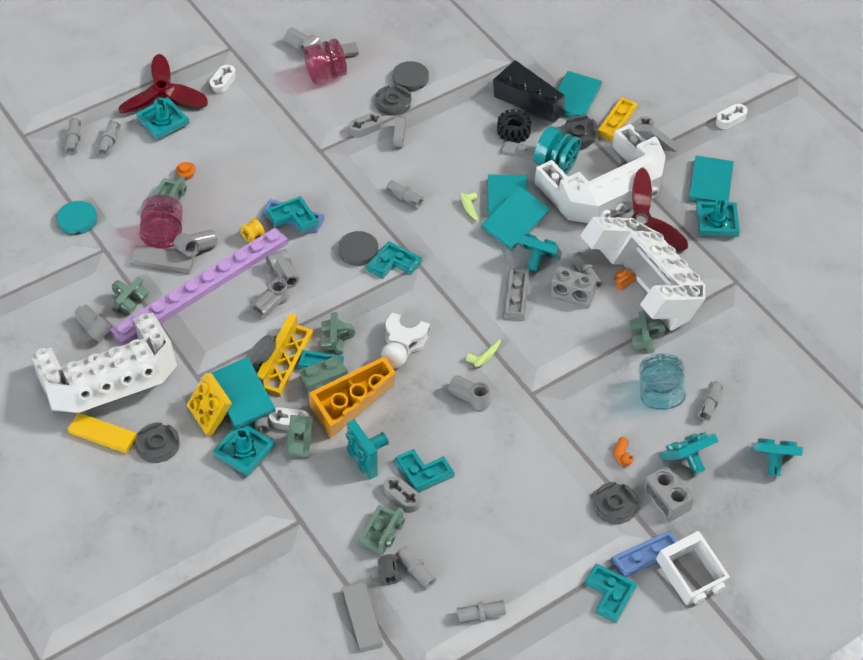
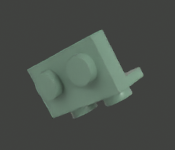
[147,176,187,217]
[298,356,348,395]
[358,505,405,555]

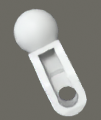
[380,312,430,369]

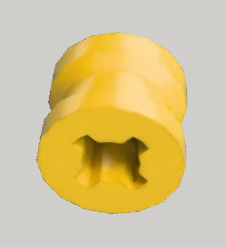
[240,218,265,243]

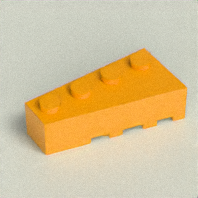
[309,356,396,439]

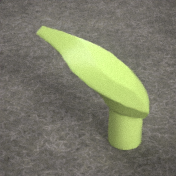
[461,192,479,222]
[466,339,501,367]

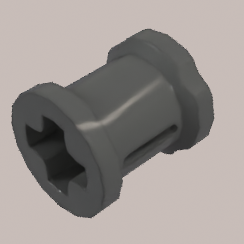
[378,554,401,585]

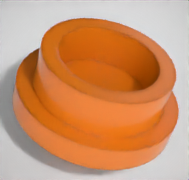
[176,162,195,180]

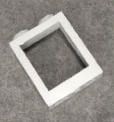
[656,531,730,606]

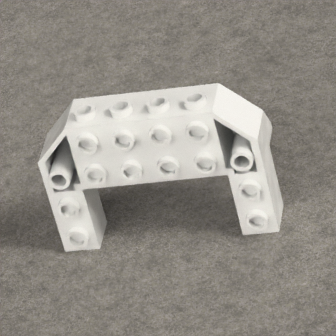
[535,124,666,224]
[580,217,706,331]
[30,312,177,413]

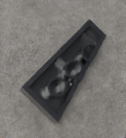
[493,60,565,123]

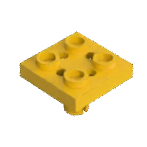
[187,373,232,435]

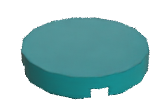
[57,201,97,234]

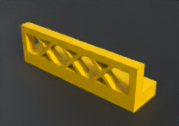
[257,314,313,397]

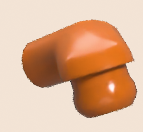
[613,437,634,466]

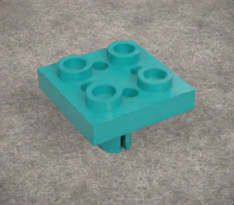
[136,97,189,140]
[696,198,740,237]
[517,233,563,272]
[346,419,389,480]
[213,425,275,477]
[660,432,719,475]
[751,438,803,476]

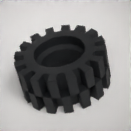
[497,109,532,143]

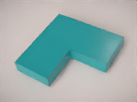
[265,196,319,233]
[366,241,422,279]
[394,449,455,493]
[585,563,638,623]

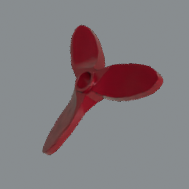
[118,54,208,113]
[629,167,688,251]

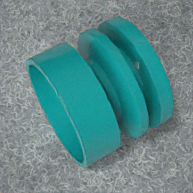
[533,126,581,175]

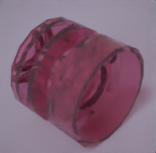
[304,38,347,84]
[139,195,183,248]

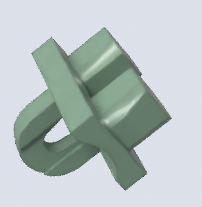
[112,276,149,315]
[629,310,665,353]
[321,312,355,355]
[286,415,313,457]

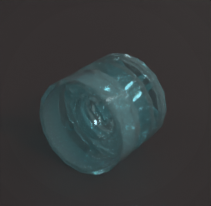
[639,353,686,410]

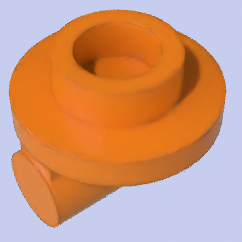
[614,268,636,291]

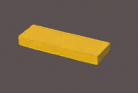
[598,97,638,142]
[67,413,137,454]

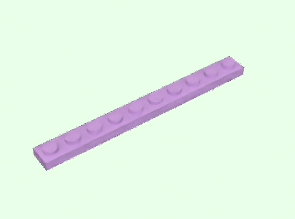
[110,228,288,346]

